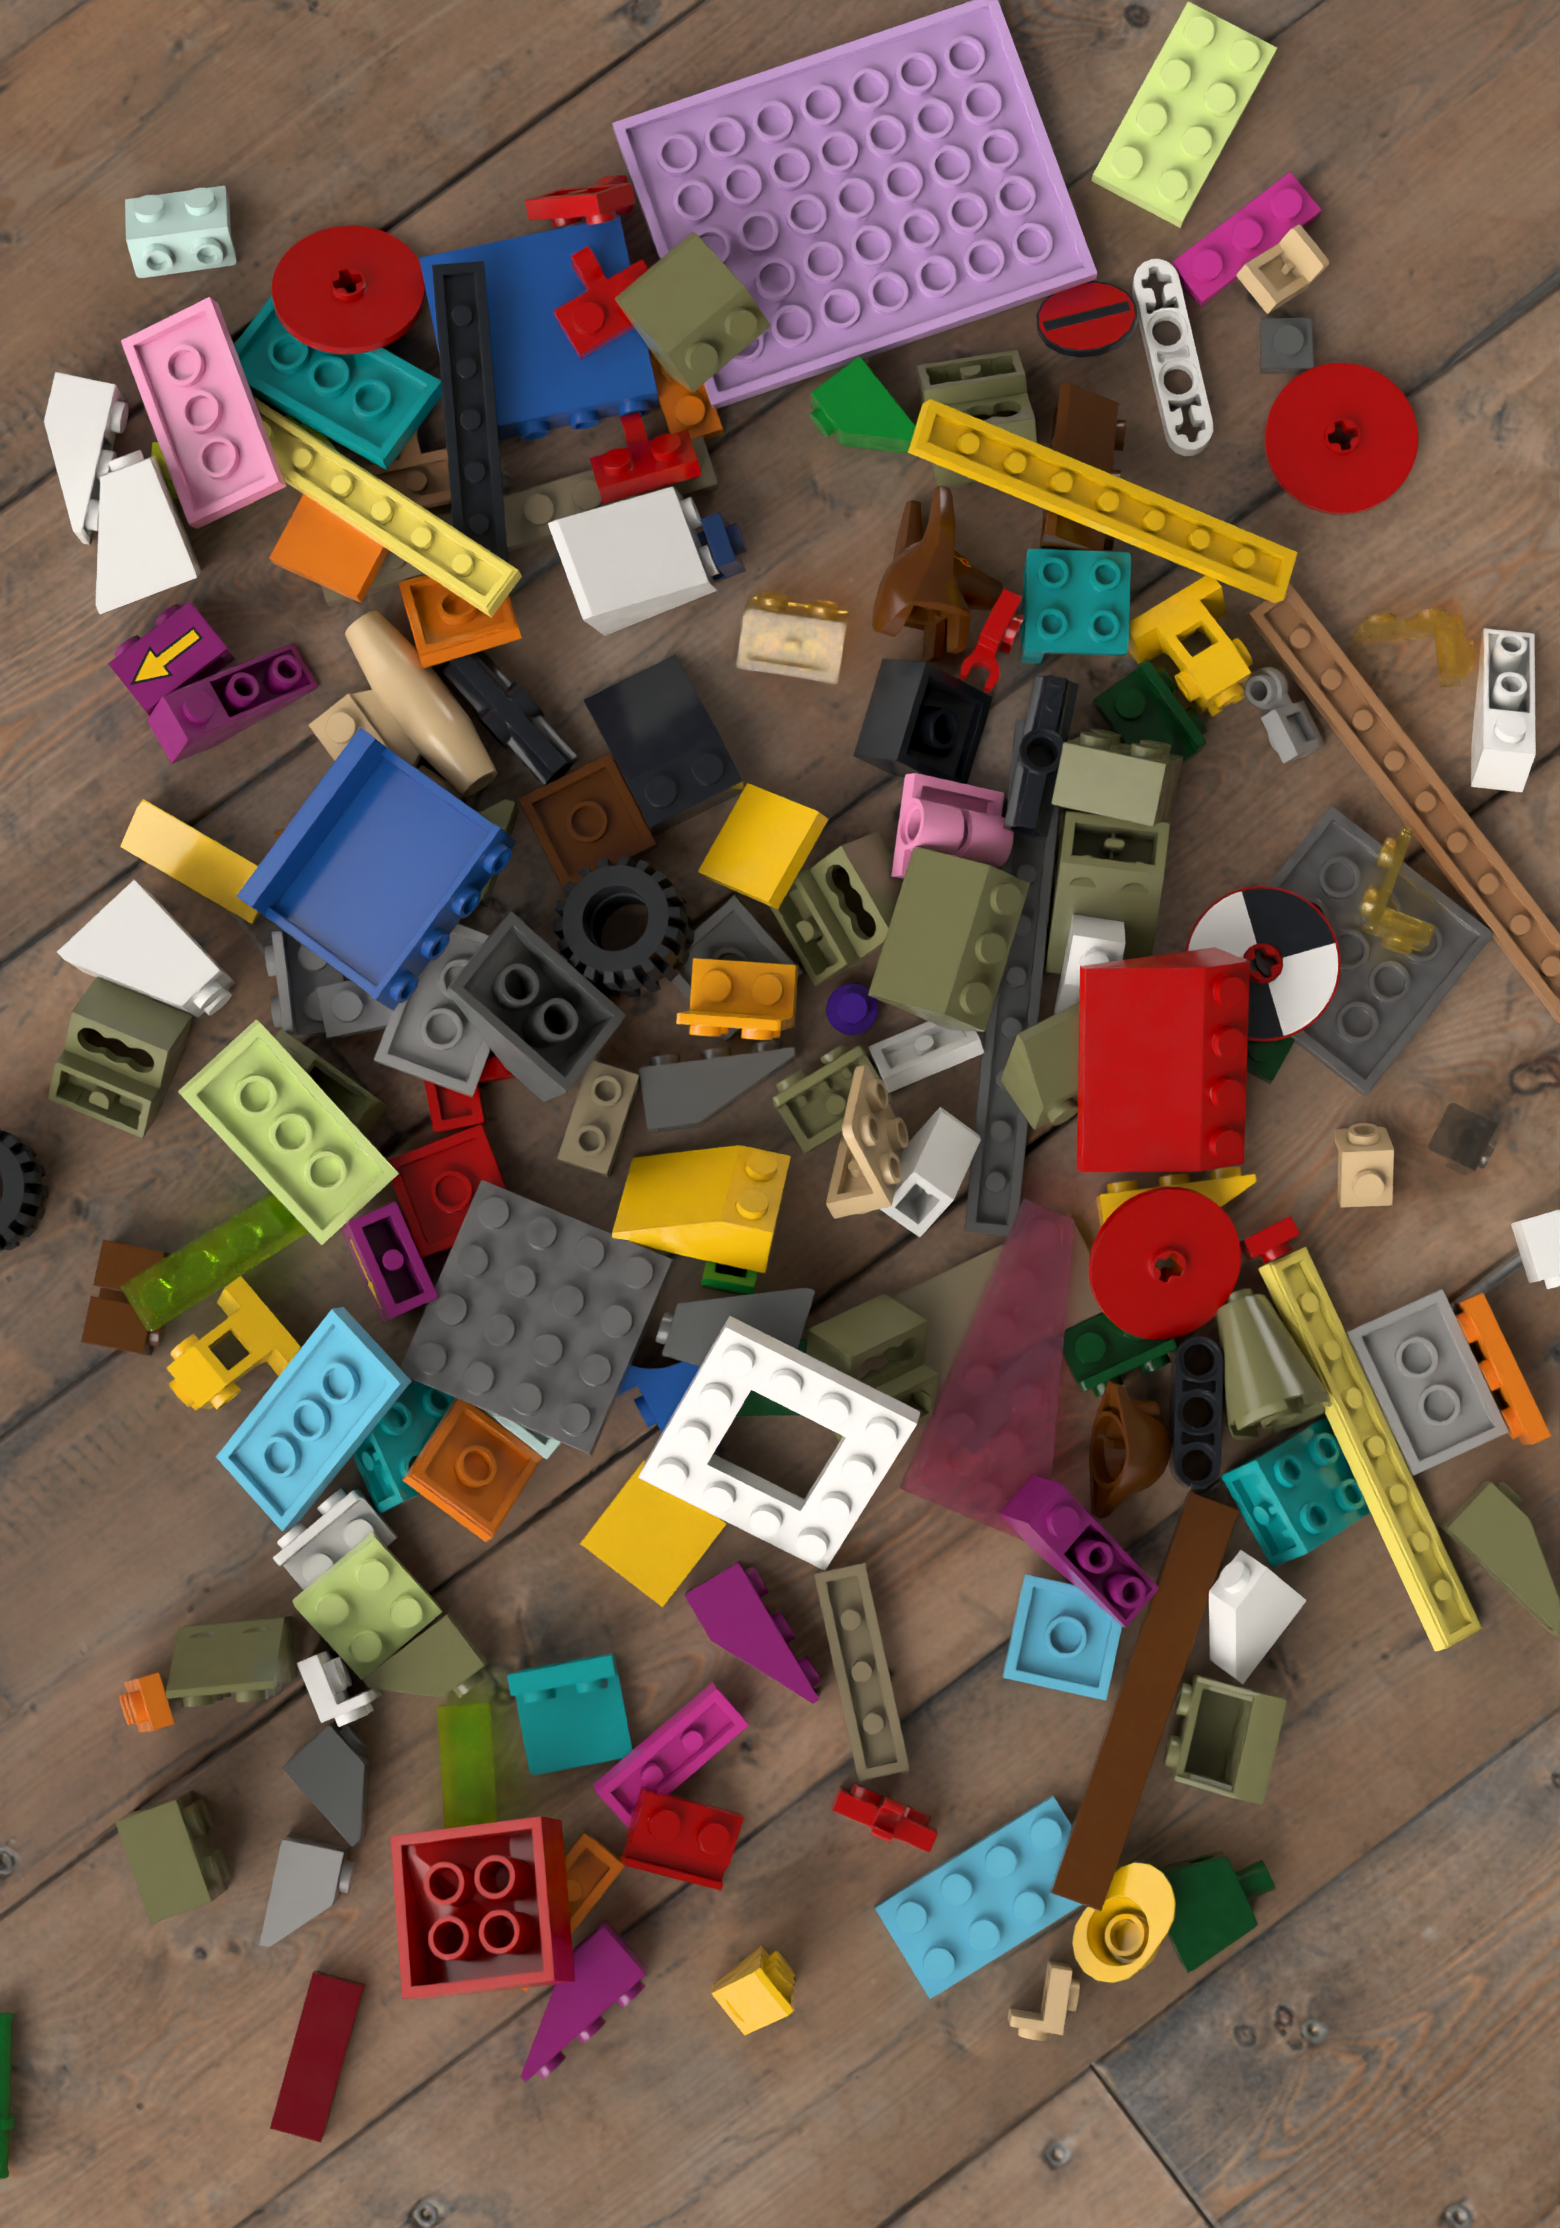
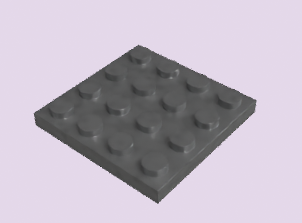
[1250,805,1495,1096]
[400,1180,675,1455]

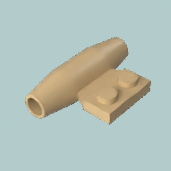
[309,611,497,797]

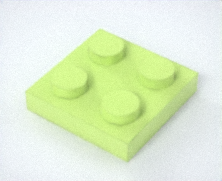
[292,1532,442,1680]

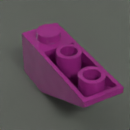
[147,643,318,764]
[999,1474,1159,1628]
[684,1561,823,1704]
[520,1920,648,2083]

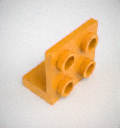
[676,958,798,1040]

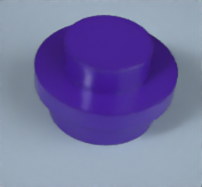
[826,983,878,1036]

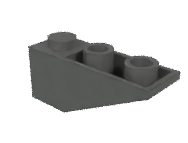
[639,1040,795,1134]

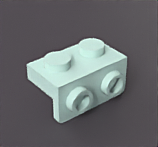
[125,186,236,278]

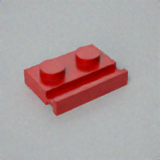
[619,1787,744,1891]

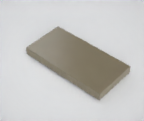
[892,1212,1102,1391]

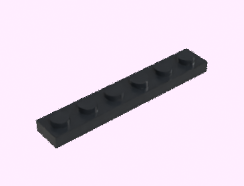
[432,261,509,563]

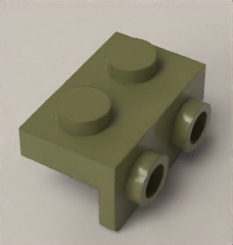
[772,1043,893,1155]

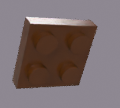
[518,753,657,893]

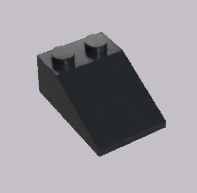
[584,655,744,837]

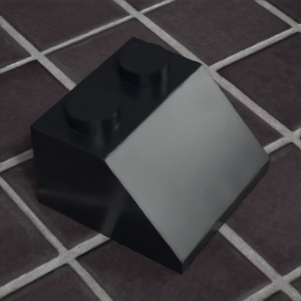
[853,659,993,784]

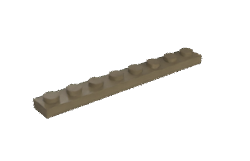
[321,436,718,607]

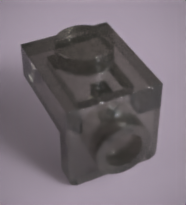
[1428,1103,1498,1176]

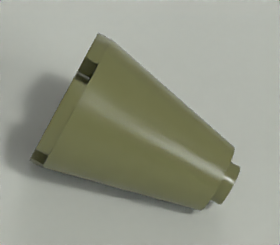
[1216,1289,1332,1440]

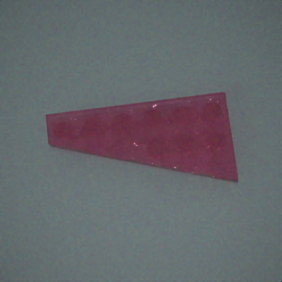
[899,1199,1075,1541]

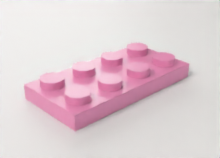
[121,297,286,529]

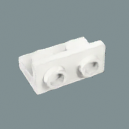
[273,1488,399,1590]
[297,1649,382,1727]

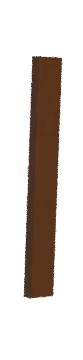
[1049,1492,1239,1911]

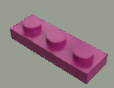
[1171,172,1322,308]
[593,1682,749,1828]

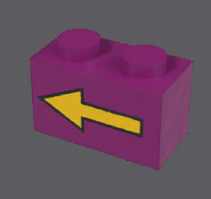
[108,600,235,716]
[341,1201,438,1323]

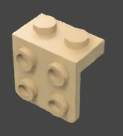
[826,1064,909,1219]

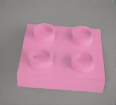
[891,773,1014,879]

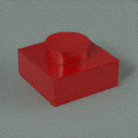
[1239,1216,1300,1264]

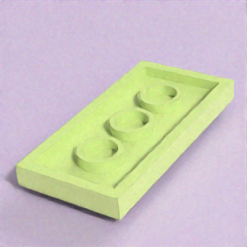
[1091,1,1277,228]
[178,1020,399,1245]

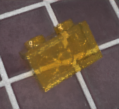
[736,592,849,684]

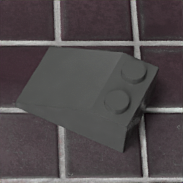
[446,911,626,1102]

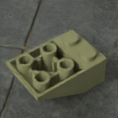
[1044,811,1170,975]
[166,1615,296,1707]

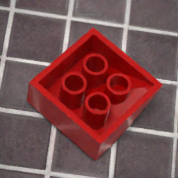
[390,1816,575,2000]

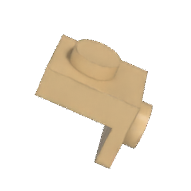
[1236,225,1329,314]
[1335,1123,1394,1208]
[1008,1960,1080,2041]

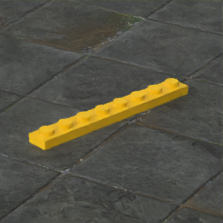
[908,399,1298,604]

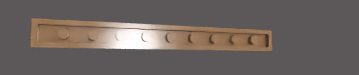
[1246,583,1560,1025]

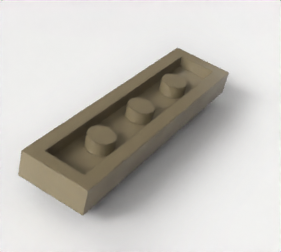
[814,1562,910,1781]

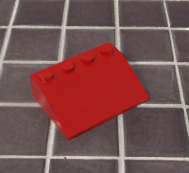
[1077,947,1250,1172]

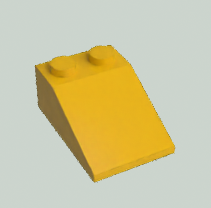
[611,1145,791,1273]

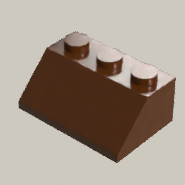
[1039,382,1126,551]

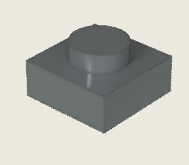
[1259,318,1314,374]

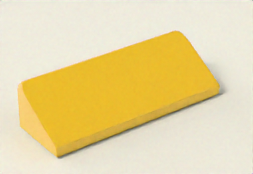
[120,799,260,925]

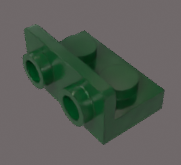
[1092,659,1207,764]
[1054,1313,1178,1397]

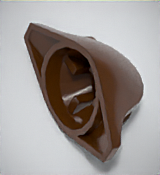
[1089,1381,1171,1519]

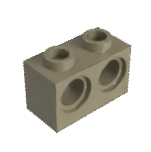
[557,1060,641,1179]

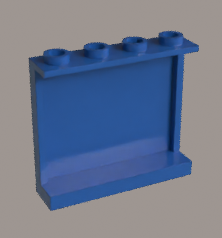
[419,216,659,445]
[237,728,517,1011]

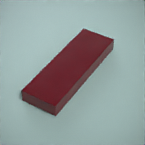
[270,1970,365,2143]

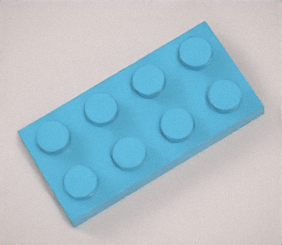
[216,1307,411,1532]
[874,1795,1082,1999]

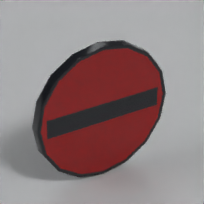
[1036,281,1138,358]

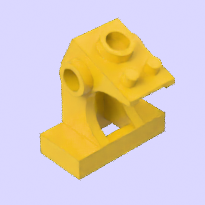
[1128,576,1253,717]
[166,1275,301,1411]

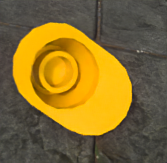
[1072,1863,1176,1983]

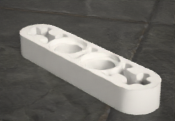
[1132,259,1213,456]

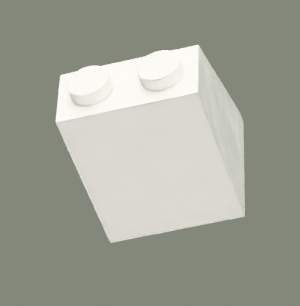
[96,450,202,614]
[548,486,720,636]
[57,880,235,1018]

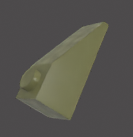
[1439,1481,1560,1637]

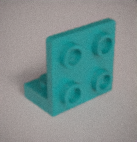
[1020,549,1131,664]
[352,1381,456,1514]
[1221,1418,1371,1567]
[507,1652,633,1775]

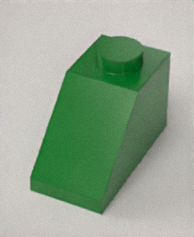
[809,356,916,455]

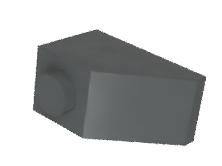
[282,1721,370,1847]

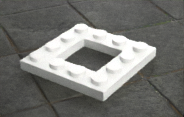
[638,1316,920,1571]

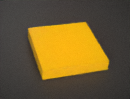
[698,783,829,909]
[580,1460,727,1607]

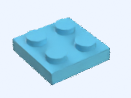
[1002,1574,1122,1701]

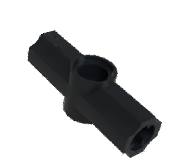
[442,650,578,786]
[1003,675,1079,838]

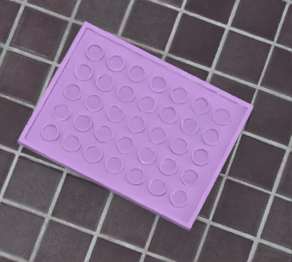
[612,0,1097,409]

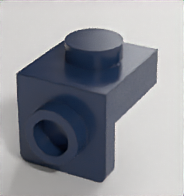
[697,512,747,583]

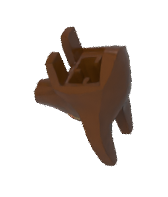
[872,486,1003,663]

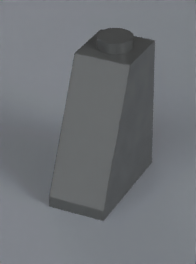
[656,1288,815,1367]

